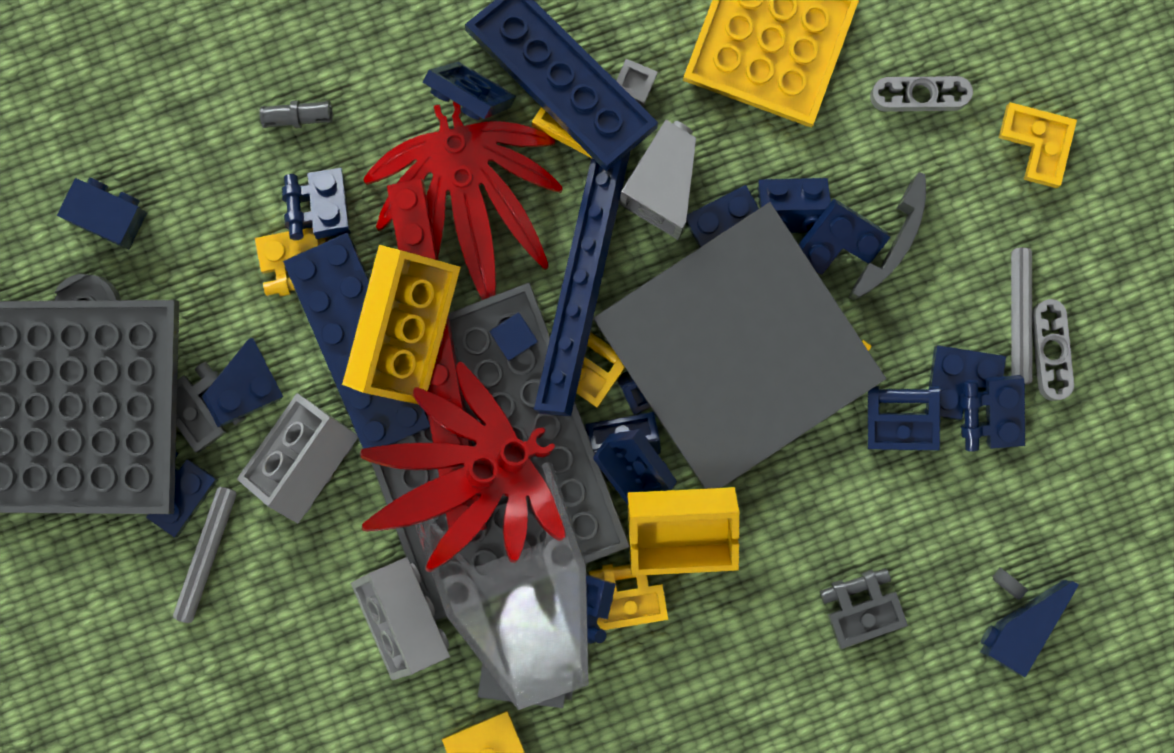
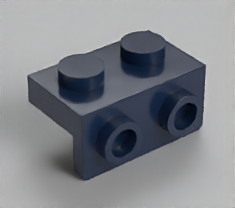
[758,178,831,233]
[593,429,677,505]

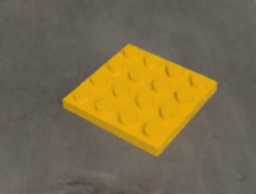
[683,0,859,128]

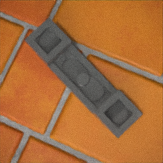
[848,172,926,301]

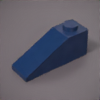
[980,580,1079,677]

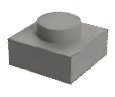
[616,59,658,106]

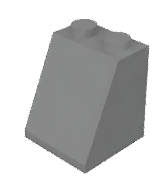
[619,120,696,240]

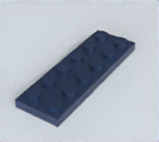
[465,0,658,171]
[283,233,430,449]

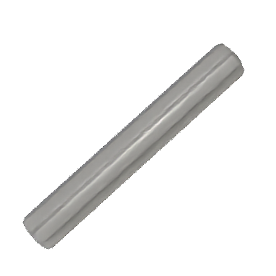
[1011,247,1032,385]
[173,487,237,623]

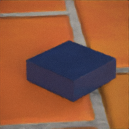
[489,312,539,362]

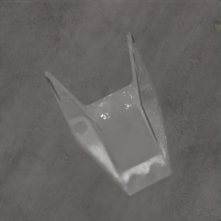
[415,462,589,710]

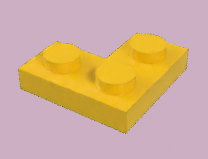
[999,102,1077,188]

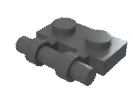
[176,362,246,453]
[819,568,908,649]

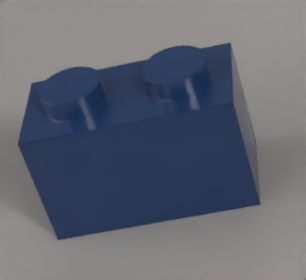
[57,177,147,250]

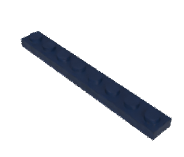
[534,152,630,416]

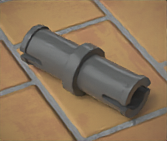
[260,100,333,128]

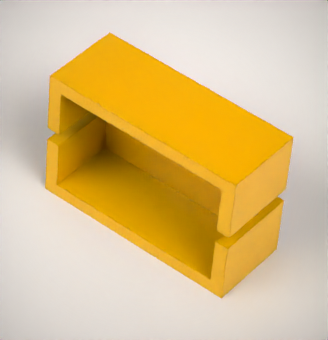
[628,487,740,576]

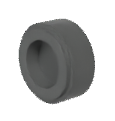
[992,567,1028,599]

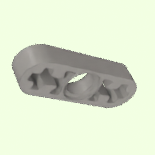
[870,76,973,112]
[1032,299,1074,401]

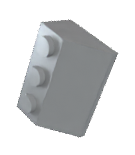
[237,393,358,524]
[351,557,450,680]

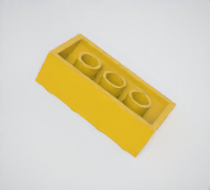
[342,245,461,405]

